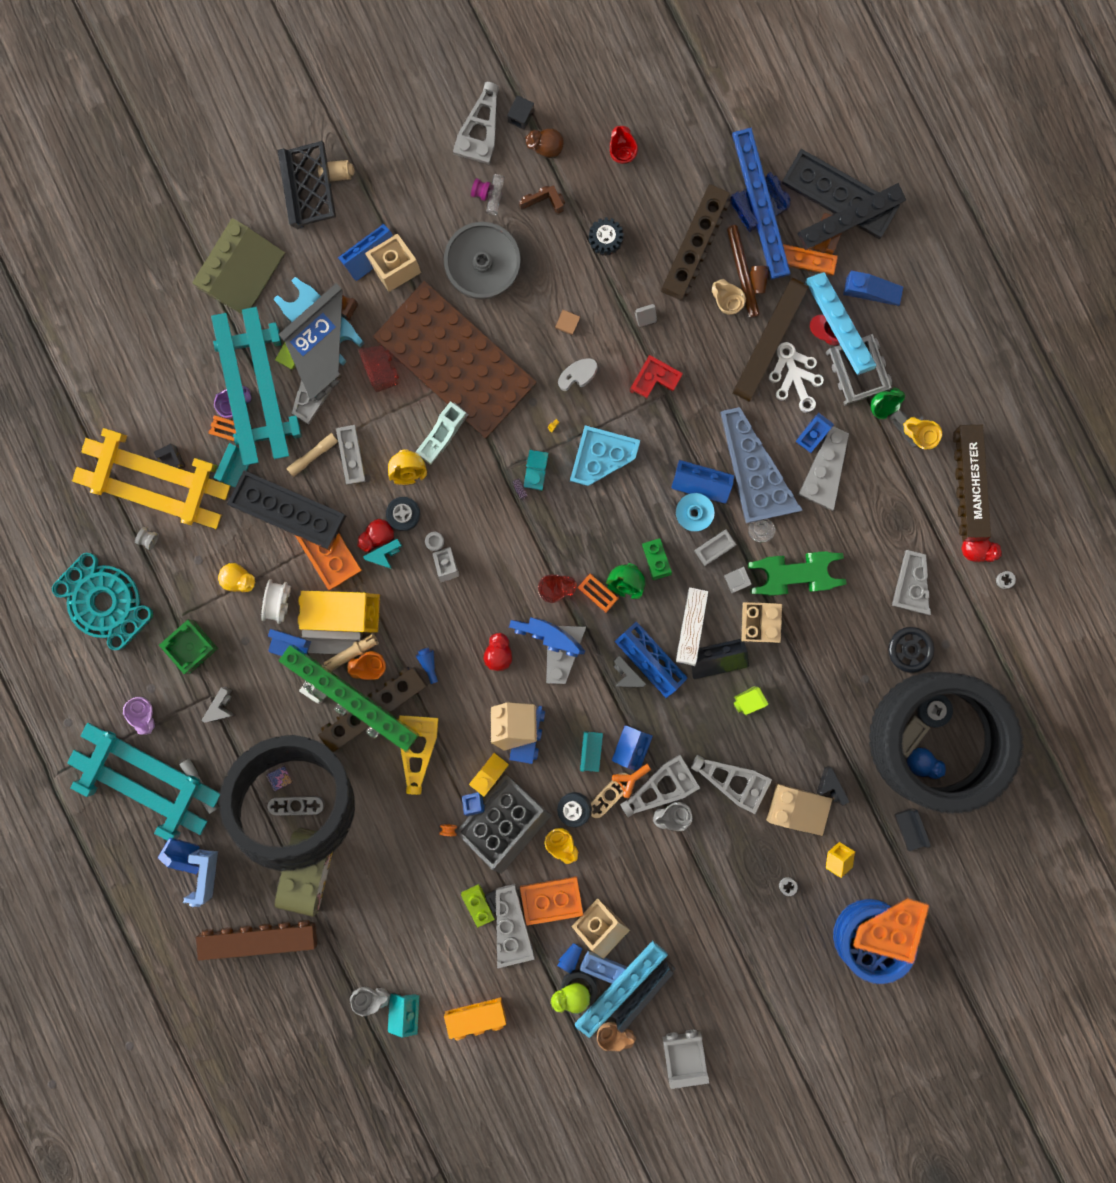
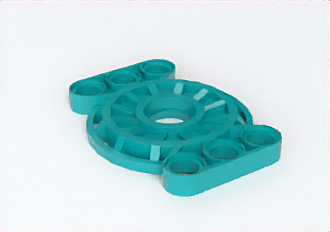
[52,553,153,650]

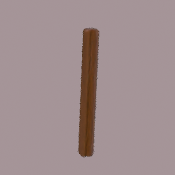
[727,225,759,318]

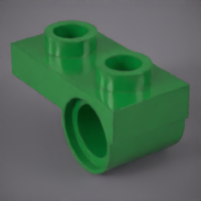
[642,538,672,581]

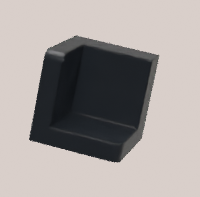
[507,96,535,130]
[154,444,185,469]

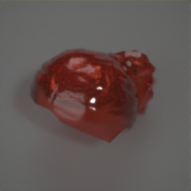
[538,574,577,603]

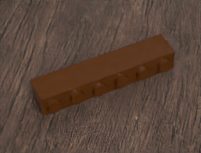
[196,920,317,961]

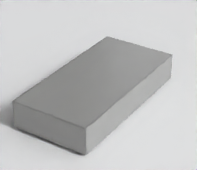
[694,529,737,566]

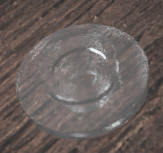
[748,519,775,542]

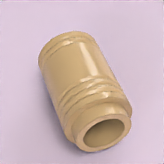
[318,160,354,182]

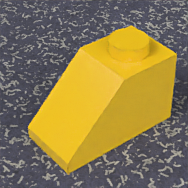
[469,753,509,796]

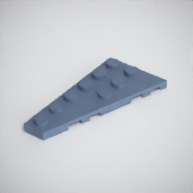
[720,407,803,523]

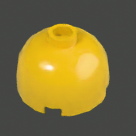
[388,449,427,485]

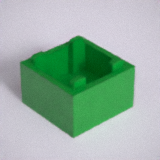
[159,620,219,674]

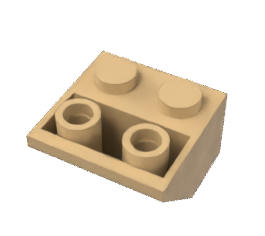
[741,602,782,643]

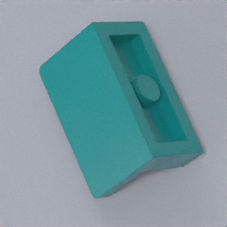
[214,443,249,487]
[580,731,603,772]
[388,993,419,1038]

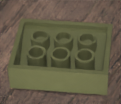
[192,218,286,315]

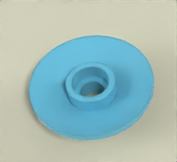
[676,493,714,531]

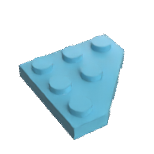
[570,425,640,486]

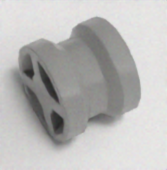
[135,526,159,550]

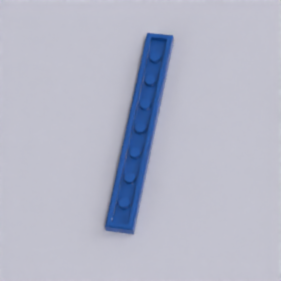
[732,128,791,280]

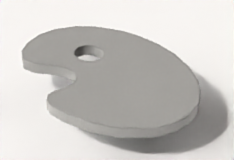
[558,358,598,391]

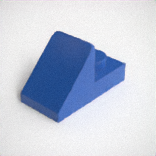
[796,413,834,453]

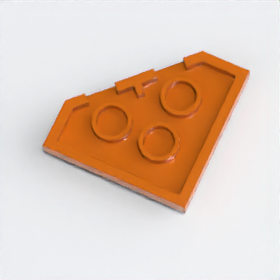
[854,898,929,963]

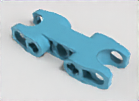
[274,277,364,365]

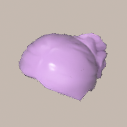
[123,697,155,735]

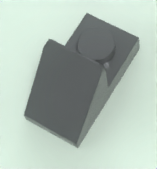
[889,410,923,447]
[613,656,646,687]

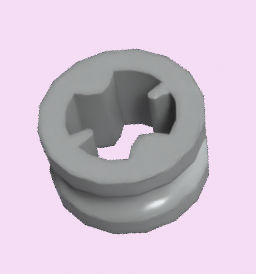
[996,571,1016,589]
[779,877,798,896]

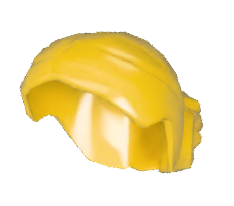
[903,417,942,450]
[218,563,255,592]
[544,828,578,864]

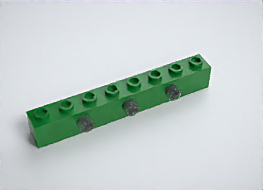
[278,645,420,752]

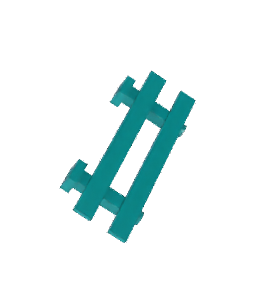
[211,307,302,466]
[67,722,220,841]

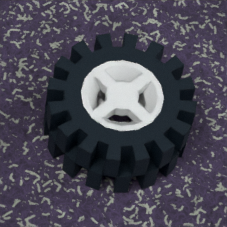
[589,217,623,255]

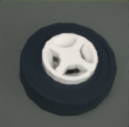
[557,792,592,827]

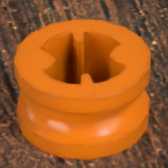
[439,824,457,836]

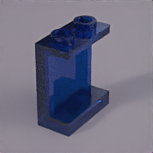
[730,172,791,233]

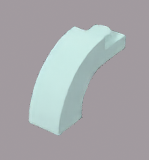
[415,401,466,465]

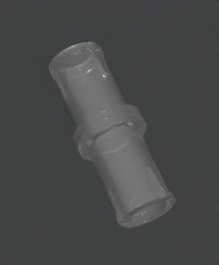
[486,174,505,215]

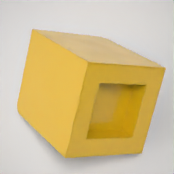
[826,842,855,878]

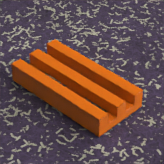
[209,415,252,442]
[578,574,619,613]

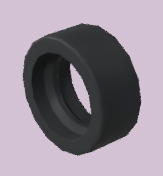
[561,969,597,1007]

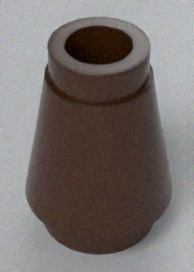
[750,266,769,294]

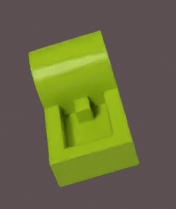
[461,884,495,928]

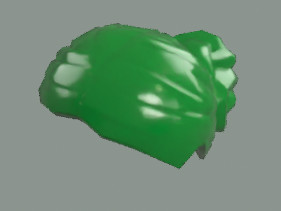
[871,388,905,419]

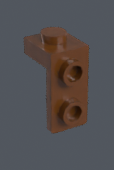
[519,185,565,214]

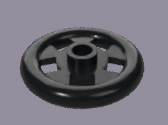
[888,627,934,673]

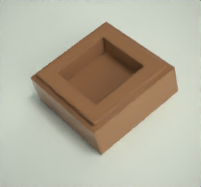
[555,310,580,336]

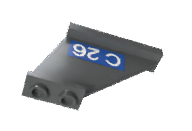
[279,283,343,402]

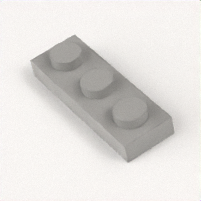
[336,425,366,485]

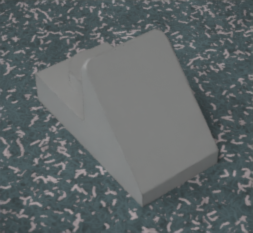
[432,547,459,582]
[201,687,235,723]

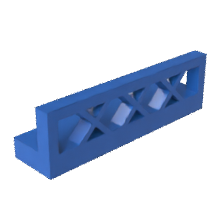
[614,621,687,698]

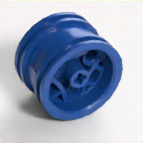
[833,899,918,984]

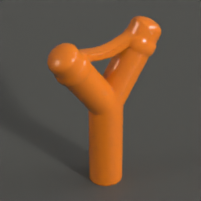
[612,764,651,798]

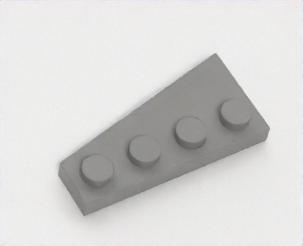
[798,426,849,511]
[496,884,535,969]

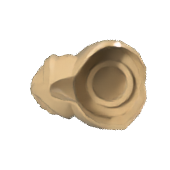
[712,279,746,315]

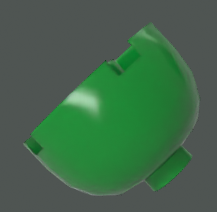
[606,563,645,599]

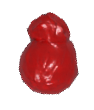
[610,126,638,164]
[357,519,394,552]
[961,540,1002,562]
[483,633,512,671]

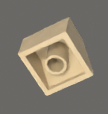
[365,234,421,292]
[491,702,537,751]
[571,898,630,959]

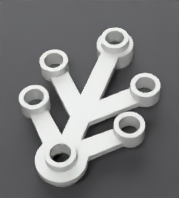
[769,342,824,413]

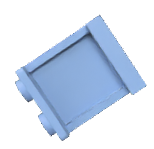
[184,849,218,907]

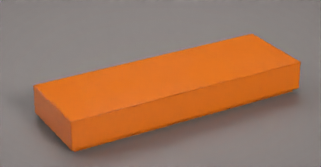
[783,244,838,276]

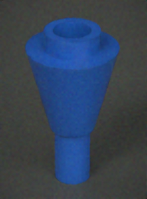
[415,648,438,684]

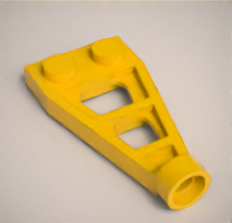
[399,715,439,795]

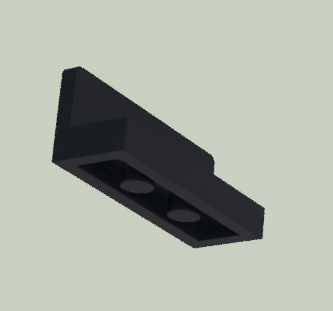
[691,639,749,679]

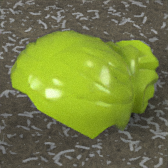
[551,983,590,1014]

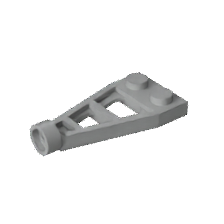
[453,82,500,165]
[620,755,700,817]
[691,755,772,814]

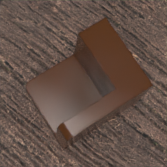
[341,295,358,321]

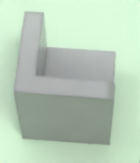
[724,567,752,593]

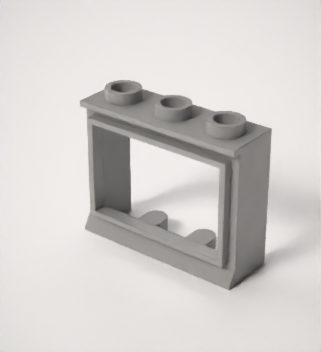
[826,334,892,406]

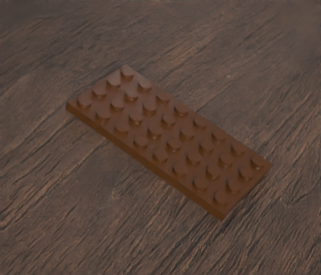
[373,281,537,439]

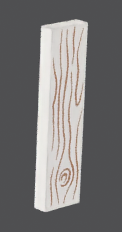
[676,588,708,666]

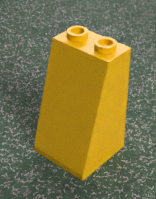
[298,591,380,633]

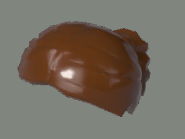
[525,128,564,158]

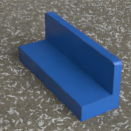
[338,224,393,281]
[671,460,734,503]

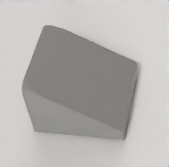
[635,304,657,327]

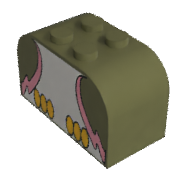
[275,827,333,917]

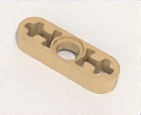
[591,772,629,818]

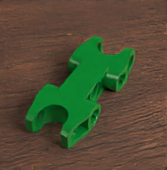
[748,551,846,596]

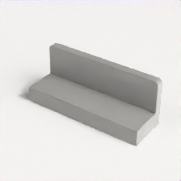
[302,630,363,654]

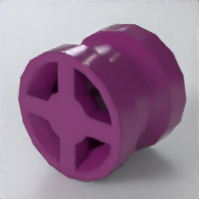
[471,178,491,201]

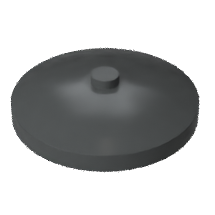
[444,222,521,299]

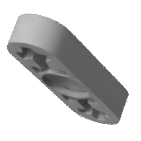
[267,796,325,815]

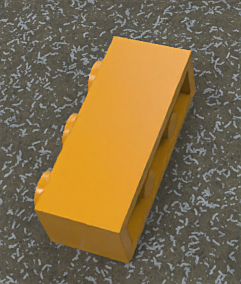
[444,997,507,1040]

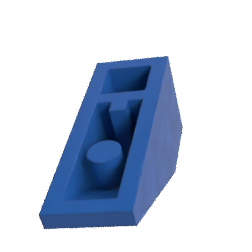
[843,271,903,306]

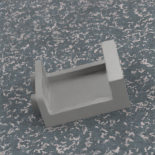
[662,1030,709,1089]

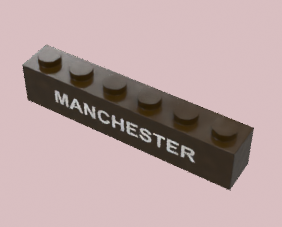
[953,424,991,542]

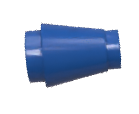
[557,943,583,974]

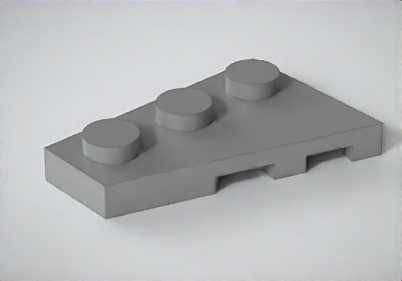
[292,378,340,425]
[892,550,931,615]
[546,626,586,684]

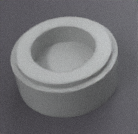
[425,532,444,551]

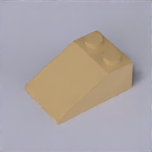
[767,783,832,836]

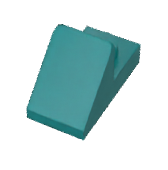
[524,450,548,491]
[363,539,403,569]

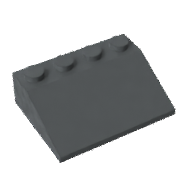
[456,774,552,874]

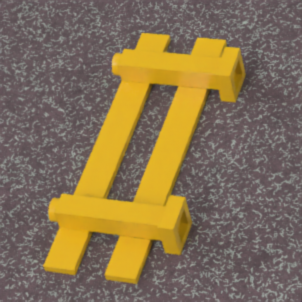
[72,428,231,529]

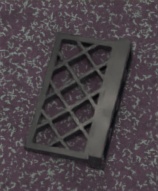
[277,141,336,229]
[611,959,676,1034]

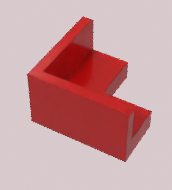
[630,355,683,399]

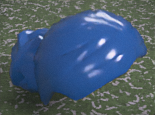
[906,748,946,779]

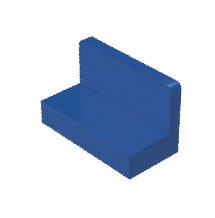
[268,629,311,656]
[612,725,653,771]
[158,838,200,874]

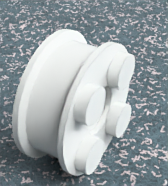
[261,579,291,624]

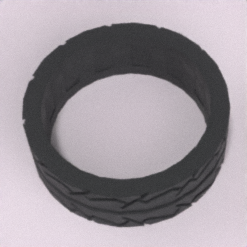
[219,735,355,871]

